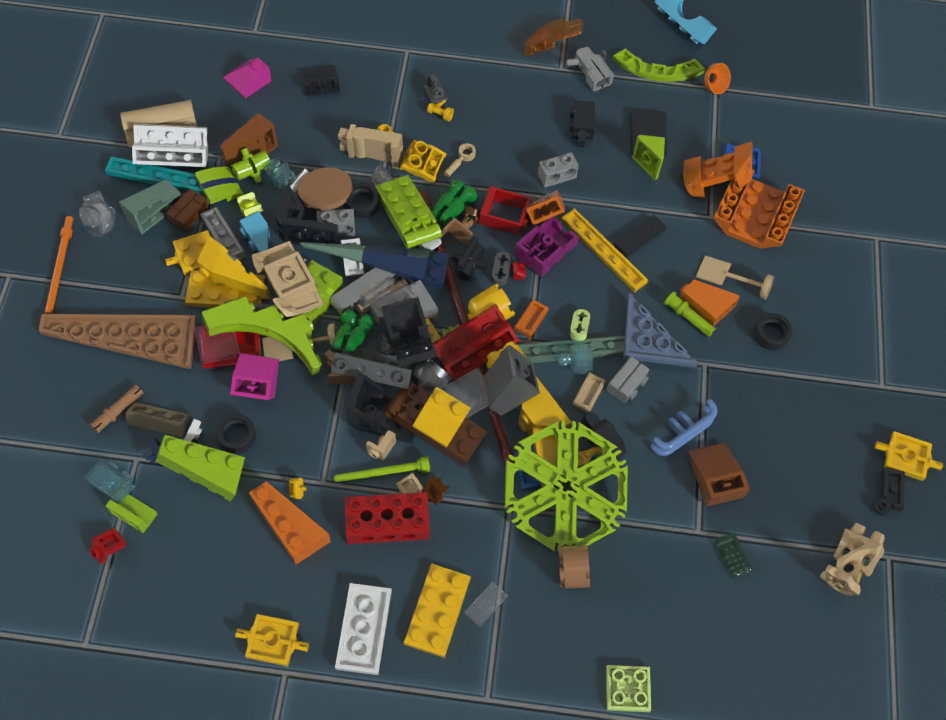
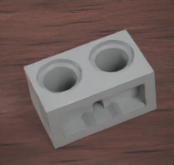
[538,152,579,188]
[317,209,355,237]

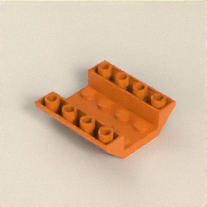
[714,169,805,249]

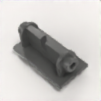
[424,75,449,103]

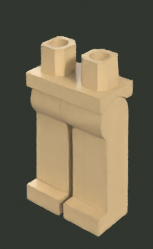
[338,124,403,169]

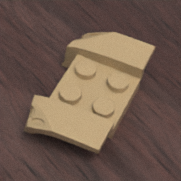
[252,241,324,317]

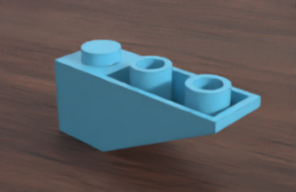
[239,211,270,253]

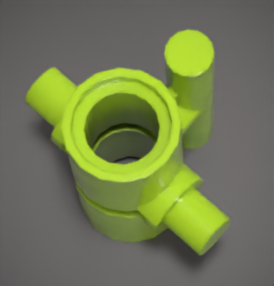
[231,147,271,183]

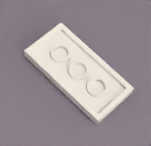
[335,583,392,675]

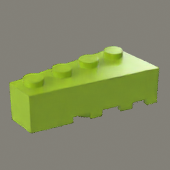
[156,435,245,502]

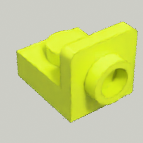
[237,192,263,217]

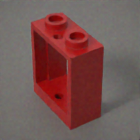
[479,186,531,236]

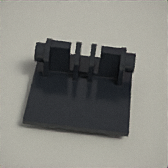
[302,65,340,96]

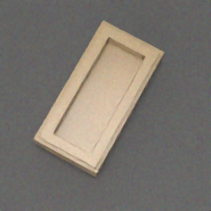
[572,372,606,413]

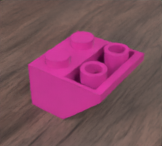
[230,353,279,400]

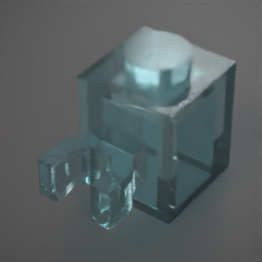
[264,158,297,189]
[557,344,593,374]

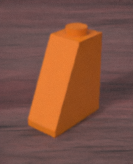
[679,279,740,326]

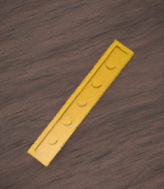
[561,208,648,293]

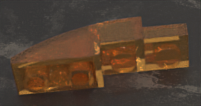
[524,18,583,57]

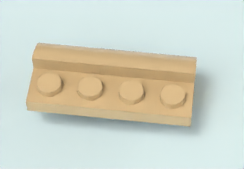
[121,100,197,148]

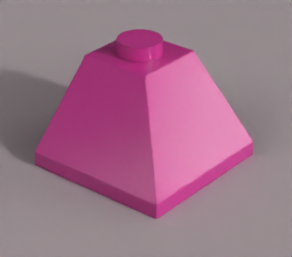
[223,58,272,99]

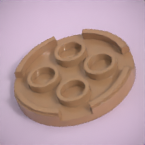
[298,167,353,211]

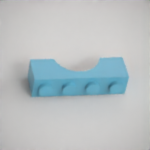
[655,0,717,45]

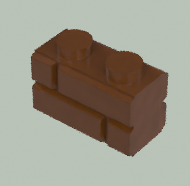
[166,189,209,232]

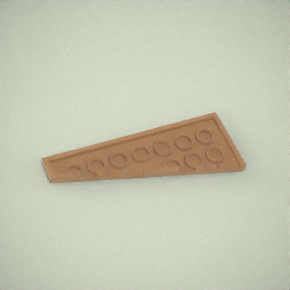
[39,314,197,369]

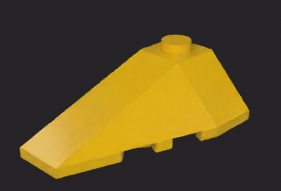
[197,236,270,300]

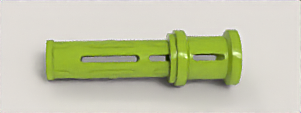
[664,291,716,338]

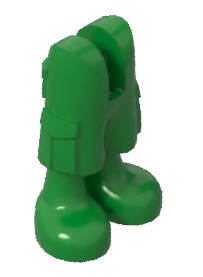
[431,180,478,225]
[334,309,375,353]

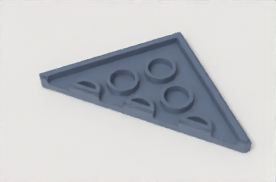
[624,293,698,368]

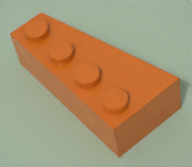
[249,481,331,565]

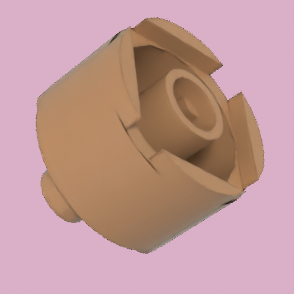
[559,545,590,589]

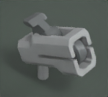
[566,47,614,91]

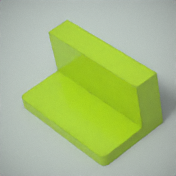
[105,493,158,533]

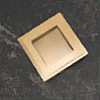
[396,473,424,494]

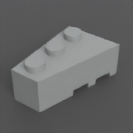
[370,280,438,328]

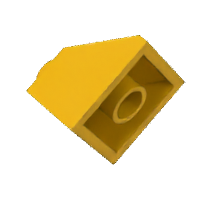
[412,387,471,448]

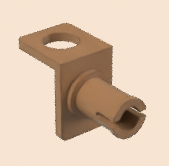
[440,216,474,245]

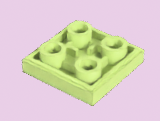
[606,665,651,712]

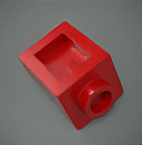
[90,528,126,565]

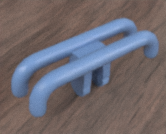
[650,399,718,456]

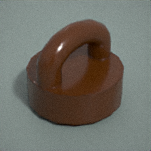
[463,205,481,223]

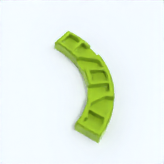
[612,48,705,82]

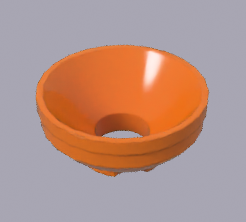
[704,63,731,94]

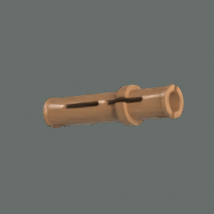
[89,384,144,434]

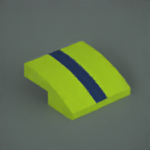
[195,167,244,204]

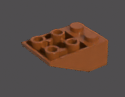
[220,113,278,168]
[687,443,750,507]

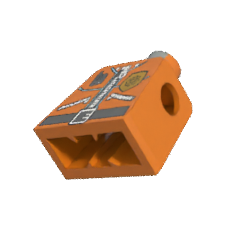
[526,190,565,225]

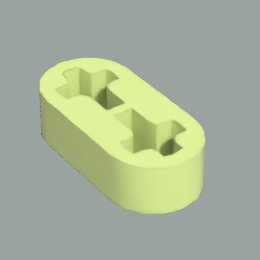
[570,309,590,341]

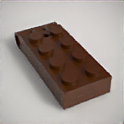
[384,381,487,467]

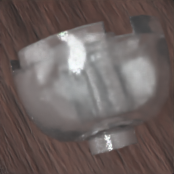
[79,200,115,238]

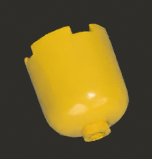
[467,283,515,320]

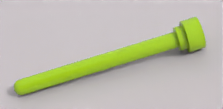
[334,456,430,482]

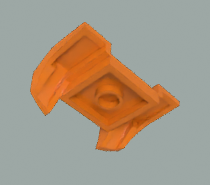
[683,142,753,198]

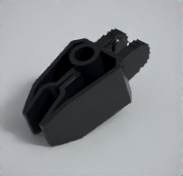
[581,412,626,460]

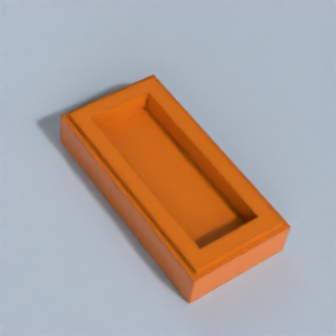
[514,300,549,338]

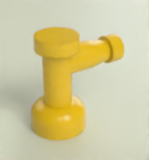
[427,100,454,122]

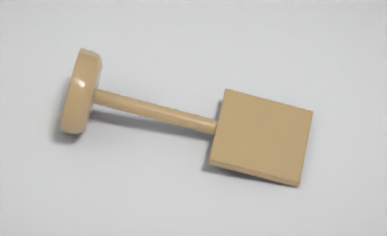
[696,256,774,300]
[262,323,338,361]

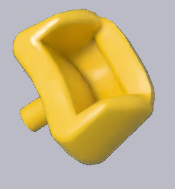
[289,477,306,499]

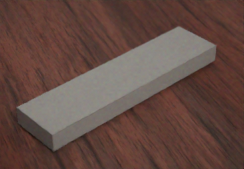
[200,207,246,261]

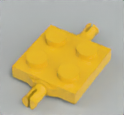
[165,230,210,276]
[874,431,943,481]
[235,614,309,667]

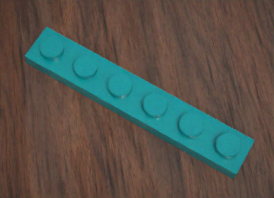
[105,156,205,196]

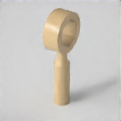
[444,143,476,177]

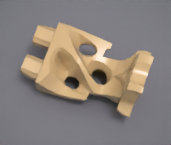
[820,523,885,596]

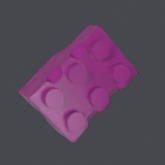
[514,217,579,278]

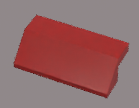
[433,304,519,381]

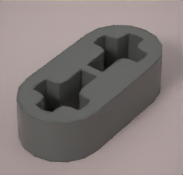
[492,252,511,286]

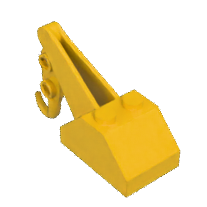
[519,377,602,487]

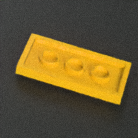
[185,270,266,308]
[404,564,471,658]

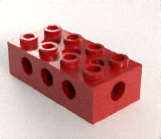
[345,492,430,544]

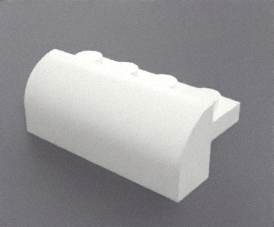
[132,124,208,167]

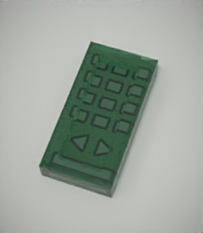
[715,533,753,578]

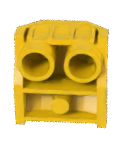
[399,140,447,183]

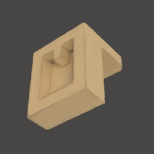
[366,430,396,461]

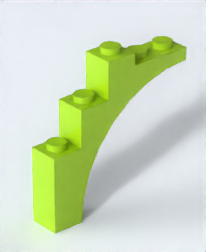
[202,297,322,376]

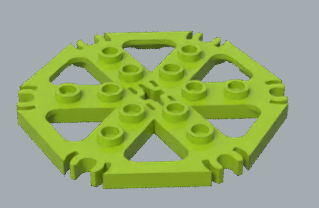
[504,421,628,552]

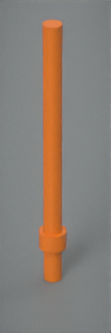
[44,216,73,314]

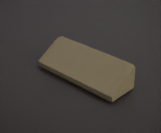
[126,402,190,437]

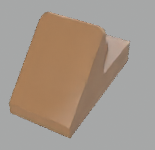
[324,349,356,385]

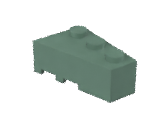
[119,180,181,235]

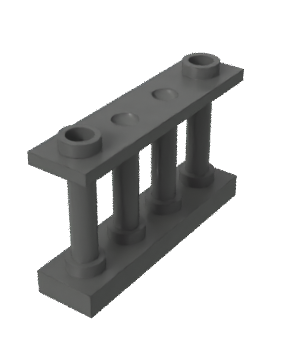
[331,345,418,389]

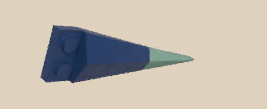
[300,242,450,288]

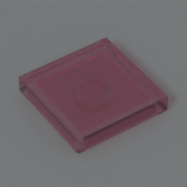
[194,326,240,364]

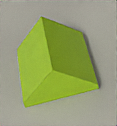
[632,135,665,180]

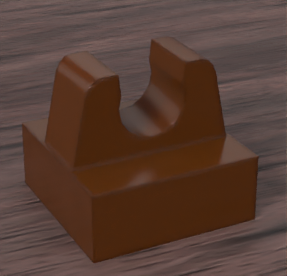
[422,476,450,505]

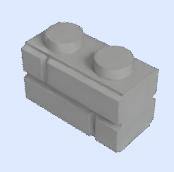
[606,357,649,403]

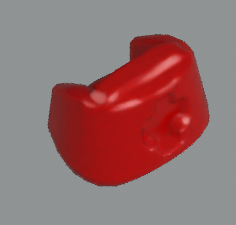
[510,261,526,281]

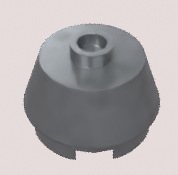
[413,359,452,392]

